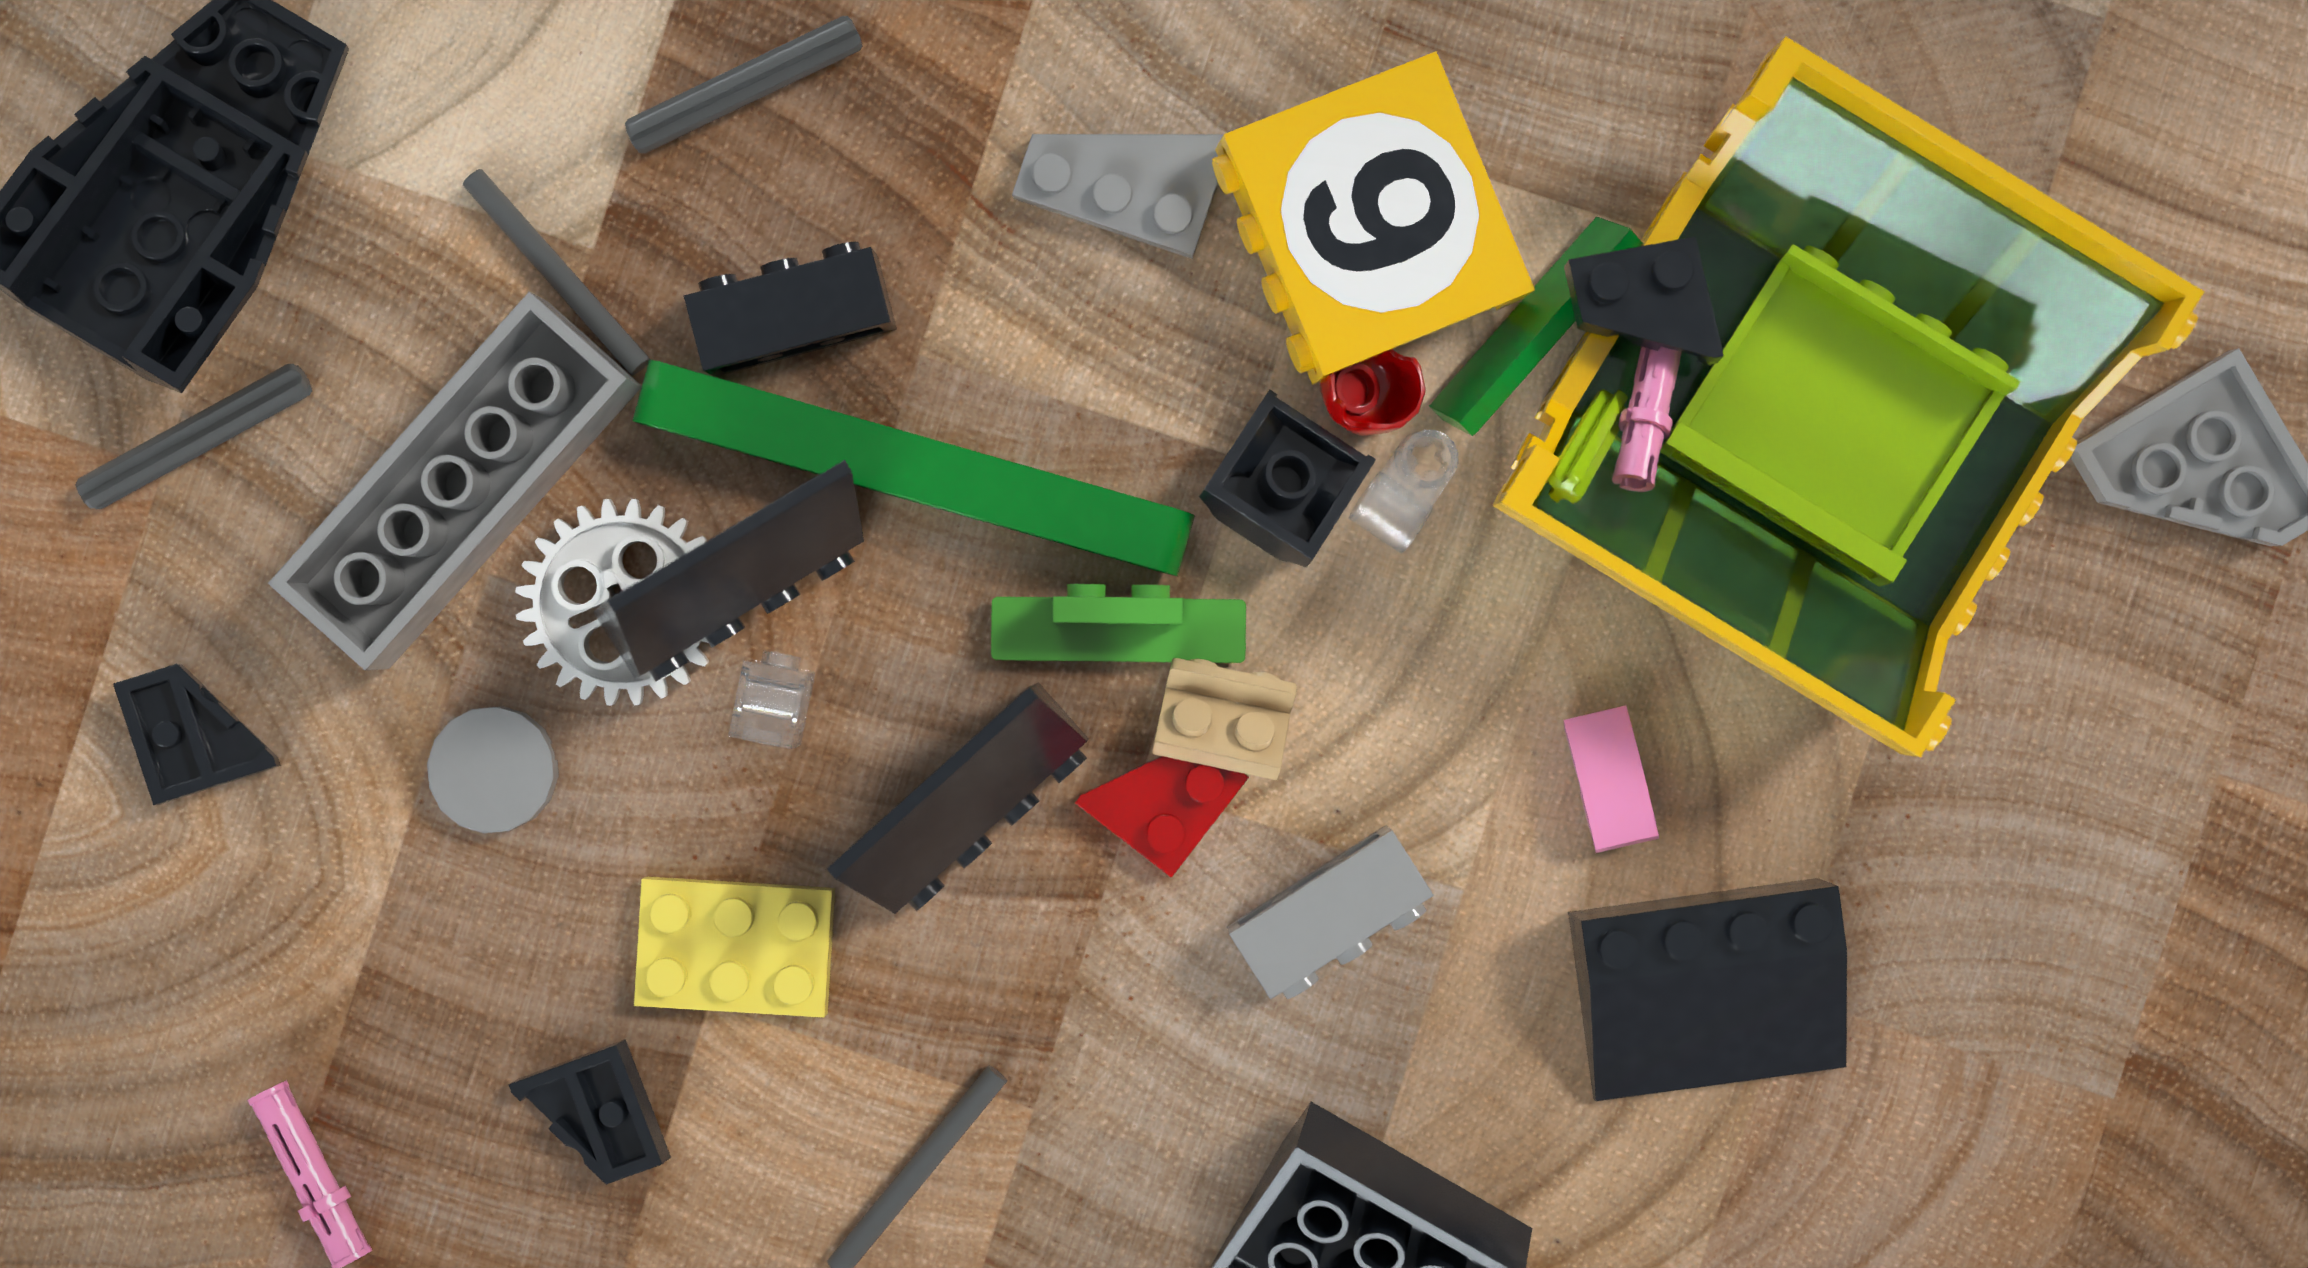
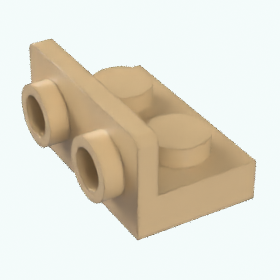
[1152,658,1297,780]

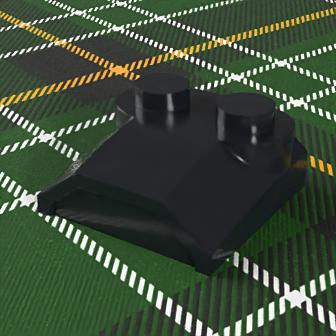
[1199,389,1376,567]

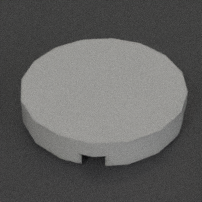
[427,706,559,833]

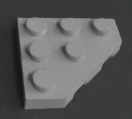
[2070,348,2308,546]

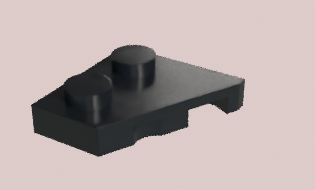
[1564,236,1724,365]
[113,664,281,805]
[509,1039,671,1184]

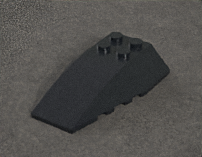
[0,0,349,393]

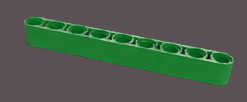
[632,359,1195,577]

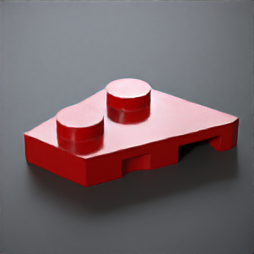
[1075,756,1249,878]

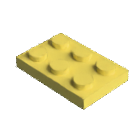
[634,877,835,1018]

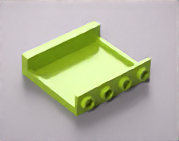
[1660,244,2021,587]

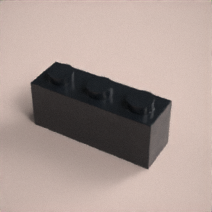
[683,241,897,377]

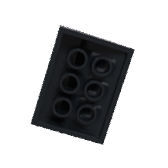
[593,460,864,682]
[827,682,1089,914]
[1568,878,1847,1101]
[1210,1101,1533,1268]

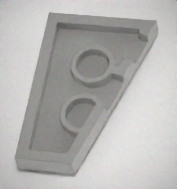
[1012,134,1223,259]

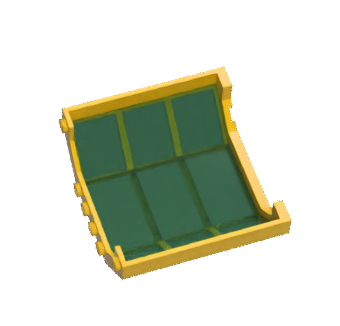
[1492,36,2205,758]

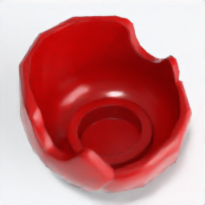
[1320,349,1426,435]

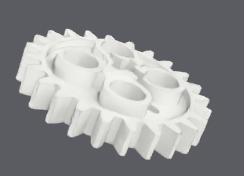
[515,499,709,706]

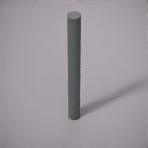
[463,169,651,376]
[827,1065,1007,1268]

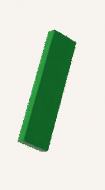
[1429,216,1643,436]

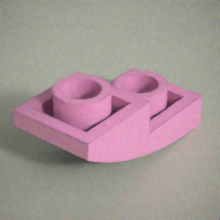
[1564,705,1659,853]

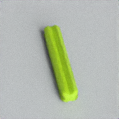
[1547,389,1628,504]

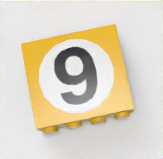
[1212,51,1535,385]

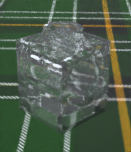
[728,650,815,749]

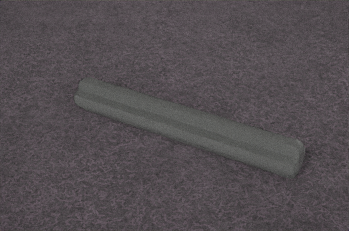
[625,16,863,154]
[75,364,312,509]

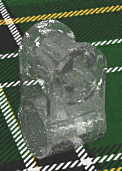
[1348,430,1458,554]

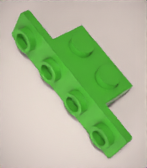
[991,584,1246,663]

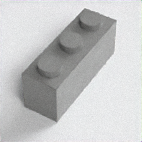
[1227,825,1434,1000]

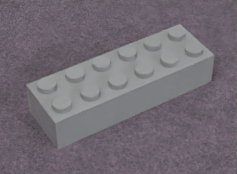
[268,292,642,671]

